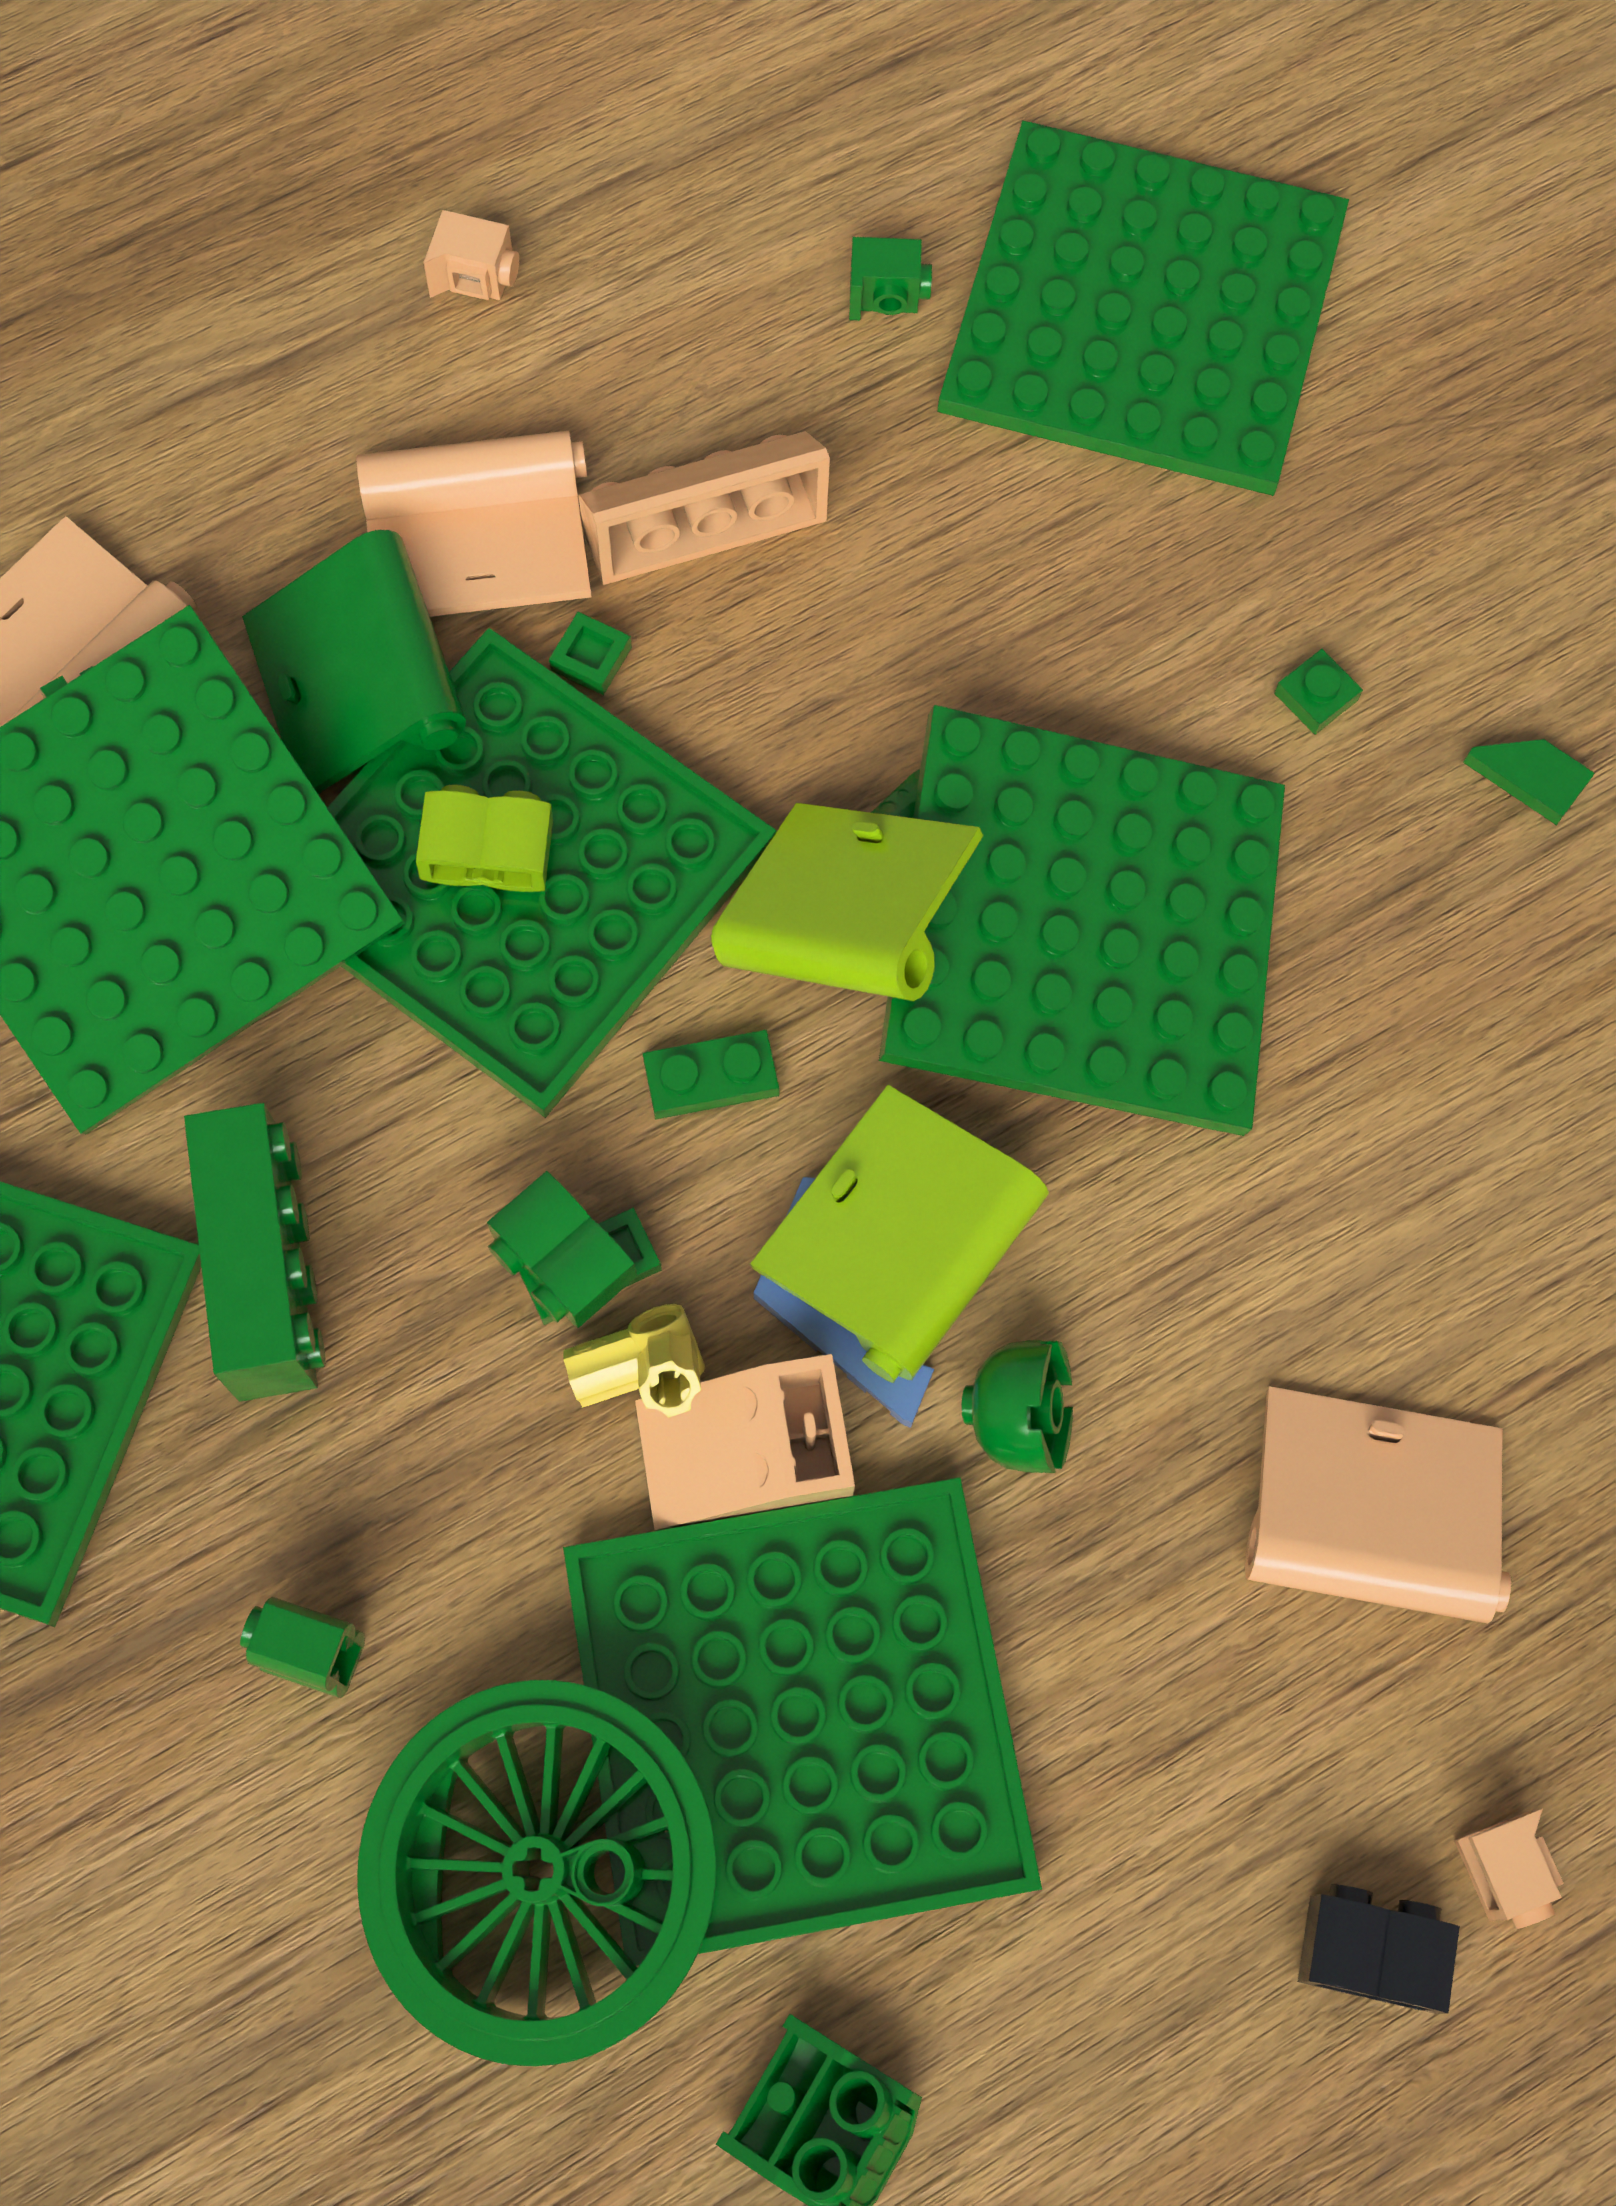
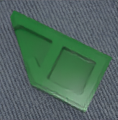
[1463,739,1595,826]

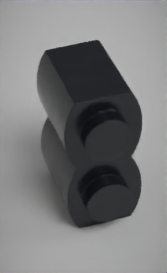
[1297,1884,1460,2014]

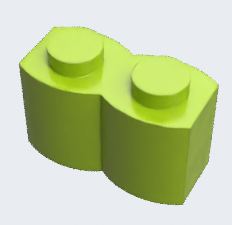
[416,785,553,892]

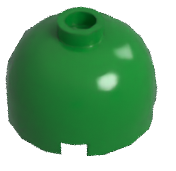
[961,1340,1073,1473]

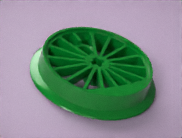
[357,1680,717,2066]

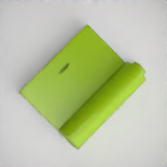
[711,803,983,1001]
[750,1085,1049,1383]

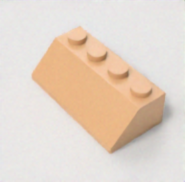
[579,431,830,585]

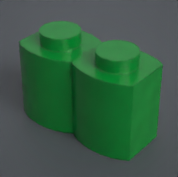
[487,1171,637,1328]
[240,1597,365,1698]

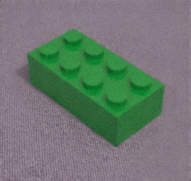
[184,1103,326,1402]

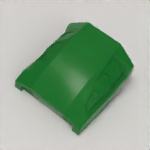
[716,2014,922,2206]

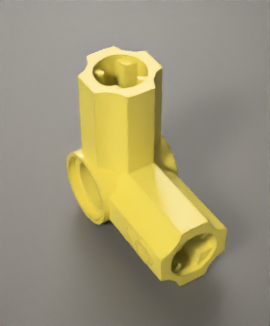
[563,1304,705,1418]

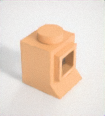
[423,210,519,300]
[1454,1809,1564,1929]

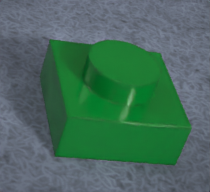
[549,612,632,696]
[1274,649,1363,735]

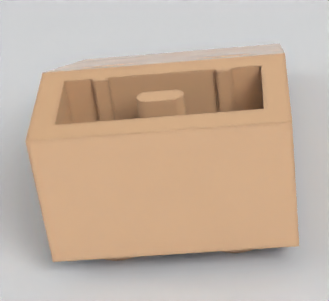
[635,1354,855,1531]

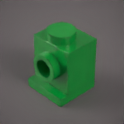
[849,237,932,321]

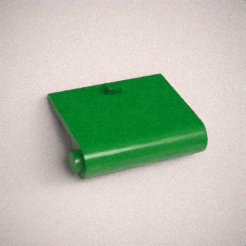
[242,530,466,794]

